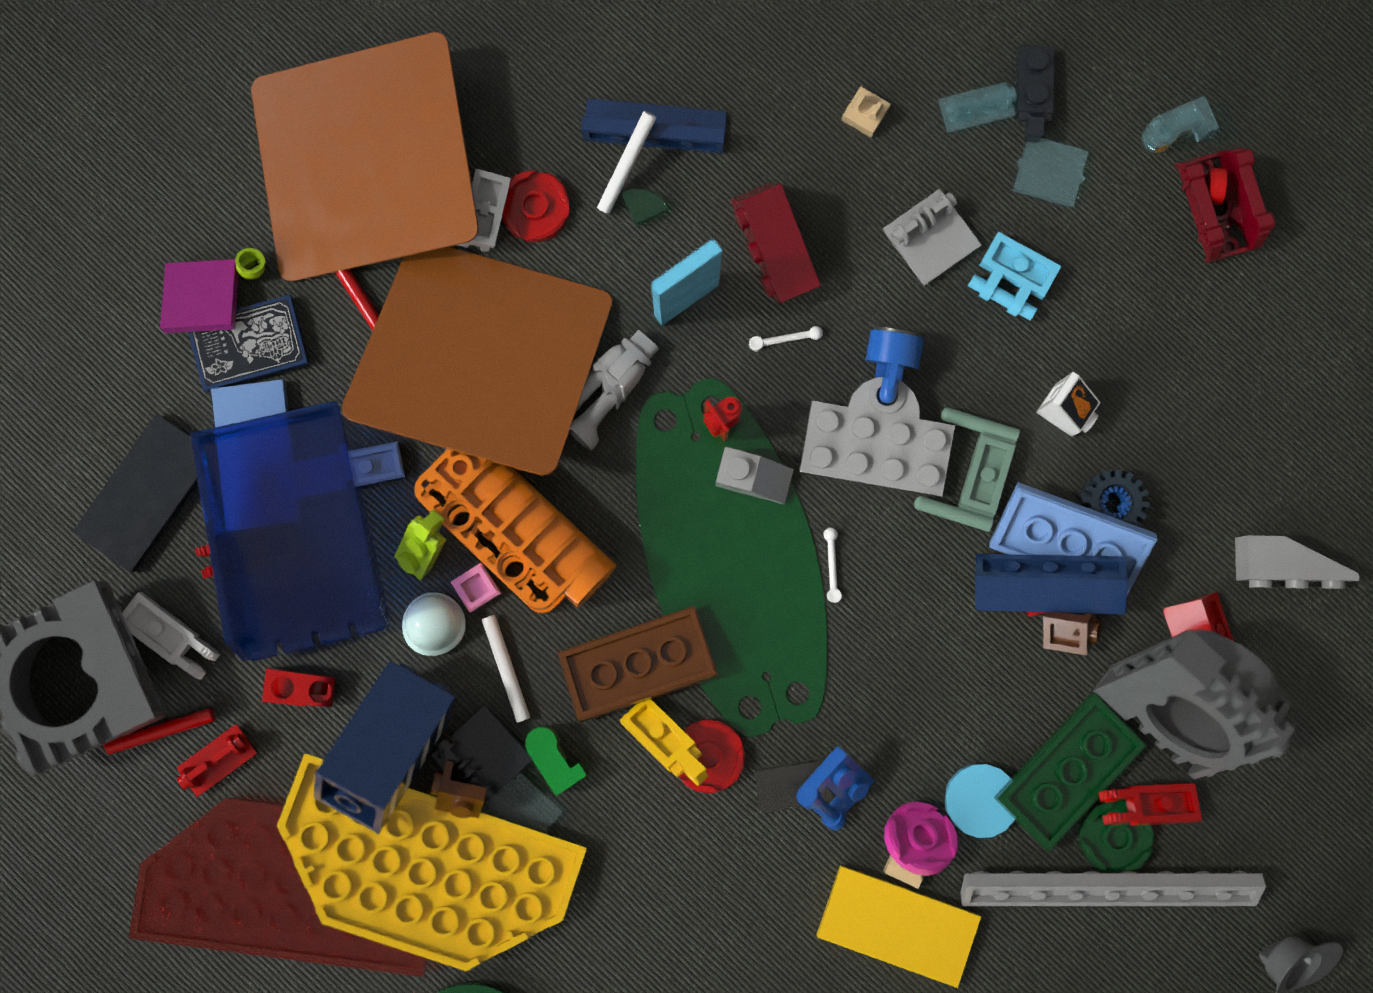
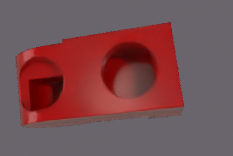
[262,667,336,707]

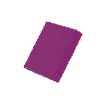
[160,259,239,333]

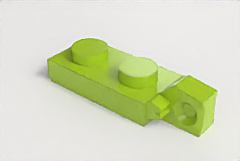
[394,509,446,581]

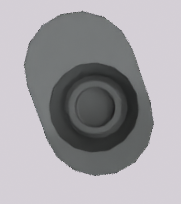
[1259,935,1343,993]

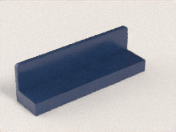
[581,99,726,154]
[975,554,1128,614]

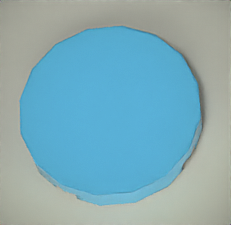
[944,764,1015,838]

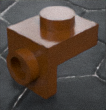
[430,760,487,818]

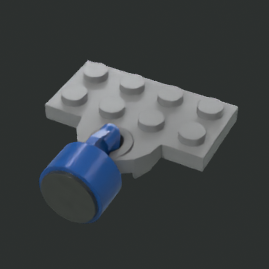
[799,327,955,496]

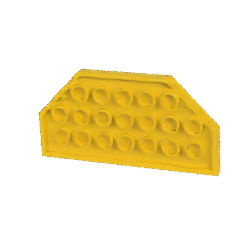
[277,753,587,971]

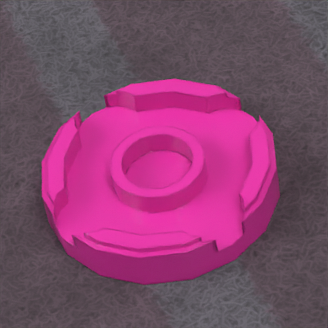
[884,801,958,876]

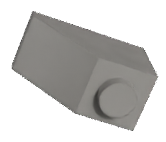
[715,447,794,504]

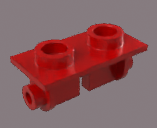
[703,397,742,441]
[176,724,257,797]

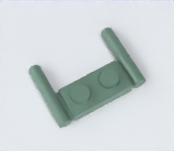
[914,407,1020,532]

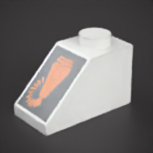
[1036,372,1101,437]

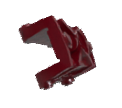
[1175,148,1275,263]

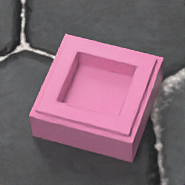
[451,563,501,613]

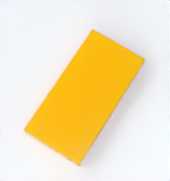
[816,865,981,988]

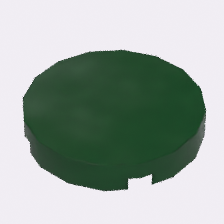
[1078,801,1154,873]

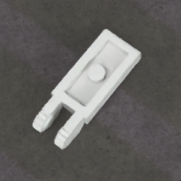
[122,592,220,680]

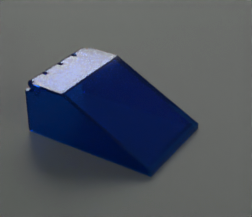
[190,401,390,662]

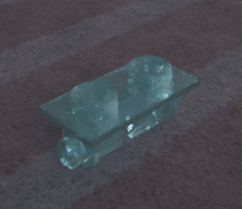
[938,82,1016,133]

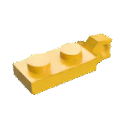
[620,699,709,786]

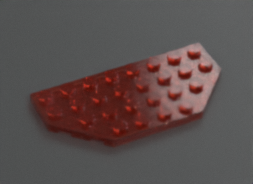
[129,797,427,977]

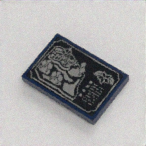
[188,295,310,393]

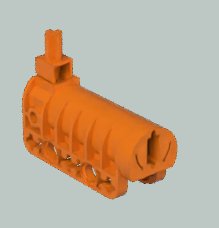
[414,449,617,614]

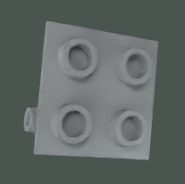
[882,189,981,286]

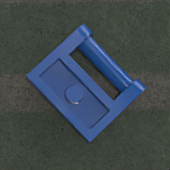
[797,746,874,830]

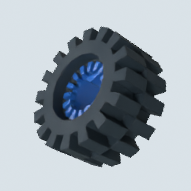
[1077,469,1150,527]

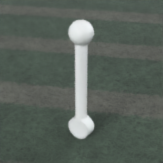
[749,326,823,351]
[823,527,842,603]

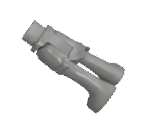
[569,330,659,451]

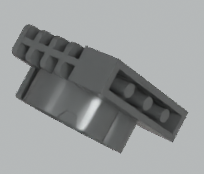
[0,581,167,776]
[1093,629,1295,779]

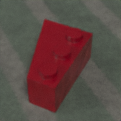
[730,183,821,303]

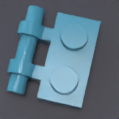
[968,232,1061,320]

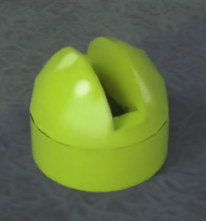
[235,248,265,280]

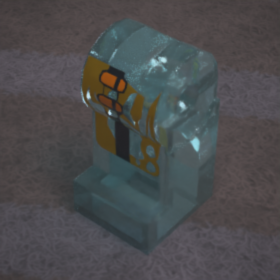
[1142,96,1219,153]

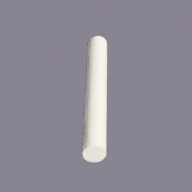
[597,111,657,214]
[482,615,530,723]

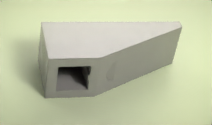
[1235,535,1359,589]

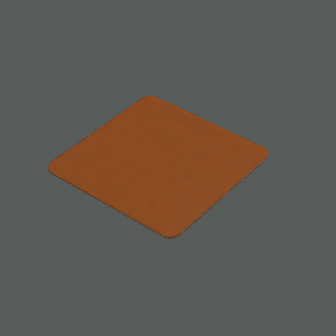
[251,32,479,282]
[342,247,612,475]

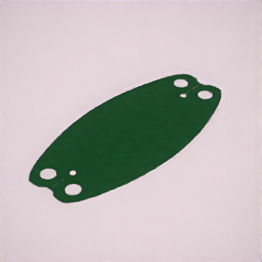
[636,378,827,737]

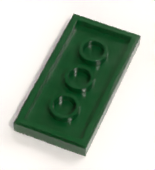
[994,693,1147,852]

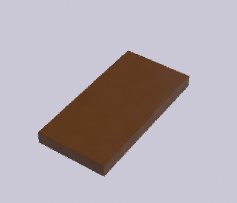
[557,606,718,723]

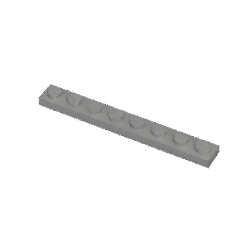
[960,871,1266,906]

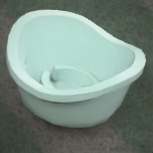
[402,593,466,656]

